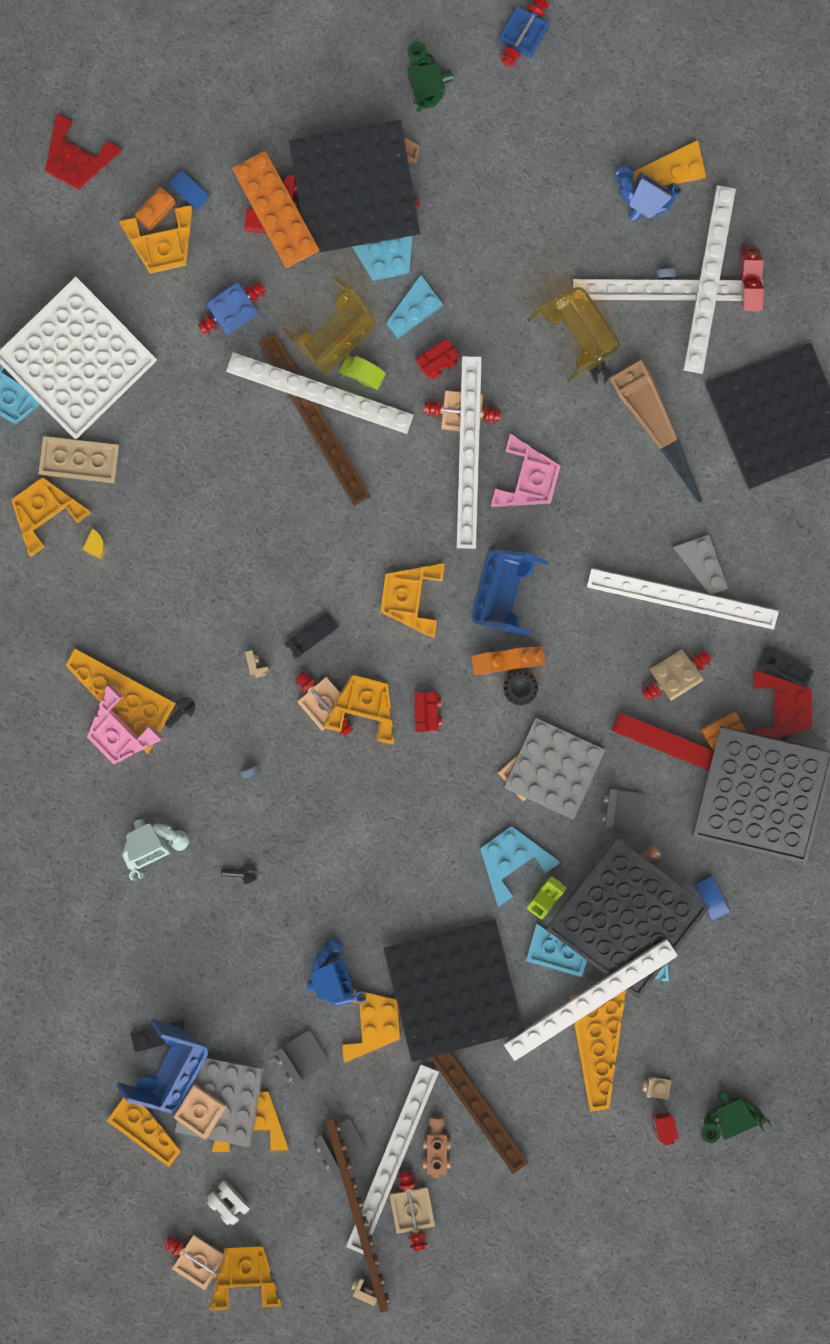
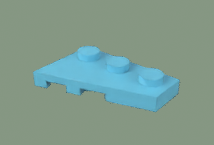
[386,275,443,339]
[526,923,587,977]

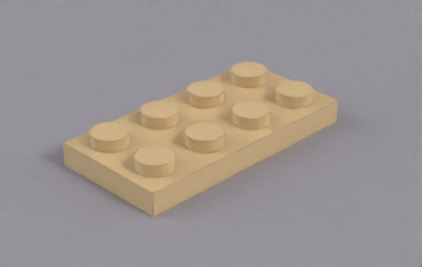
[39,436,120,483]

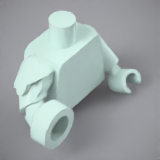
[122,819,189,881]

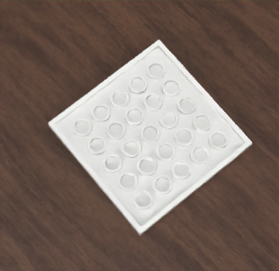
[0,277,157,440]

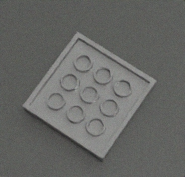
[503,718,605,820]
[175,1057,264,1147]

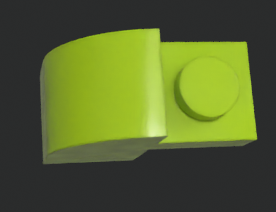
[339,355,386,390]
[526,876,567,920]

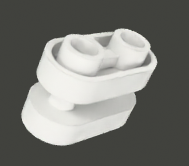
[207,1180,251,1225]

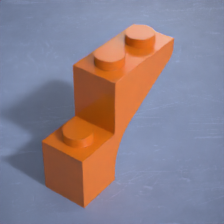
[471,646,546,675]

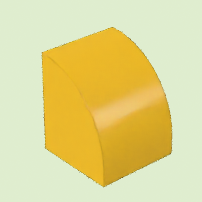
[83,529,106,559]

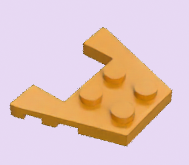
[119,205,193,273]
[11,477,92,557]
[380,563,445,638]
[322,675,394,744]
[342,989,400,1062]
[212,1091,288,1152]
[209,1247,281,1310]

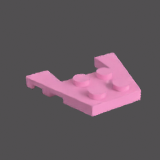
[491,434,561,507]
[87,684,164,764]

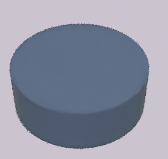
[657,269,676,279]
[240,765,260,779]

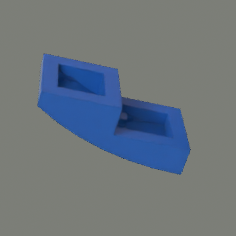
[167,170,210,211]
[694,875,729,921]

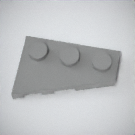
[672,535,728,595]

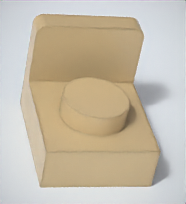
[245,650,269,678]
[642,1076,671,1100]
[351,1275,377,1306]

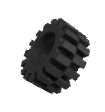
[503,671,538,706]

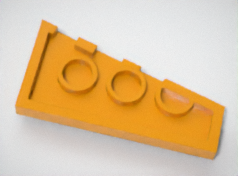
[632,140,706,187]
[107,1098,181,1167]

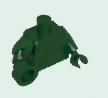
[407,41,454,112]
[700,1090,772,1143]

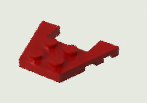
[45,114,122,191]
[753,671,812,739]

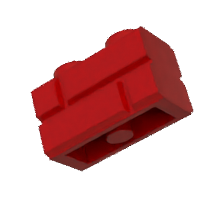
[415,338,459,380]
[414,692,442,732]
[651,1112,679,1145]

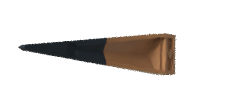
[609,360,702,503]

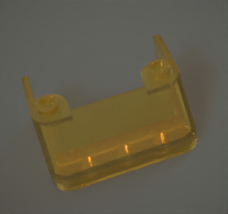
[282,277,376,373]
[527,287,620,383]

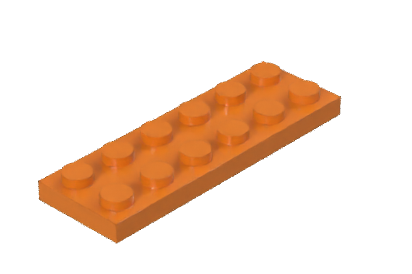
[232,151,319,269]

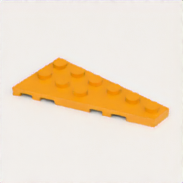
[66,649,176,754]
[569,990,626,1112]

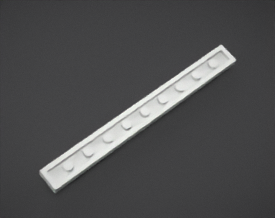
[683,185,736,374]
[573,279,763,301]
[227,352,413,434]
[457,356,481,549]
[587,567,779,629]
[504,938,678,1061]
[346,1064,439,1254]

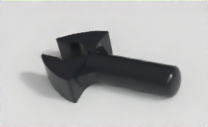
[590,348,612,384]
[165,697,196,729]
[221,863,258,884]

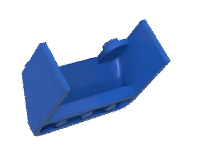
[472,550,548,635]
[116,1019,208,1113]

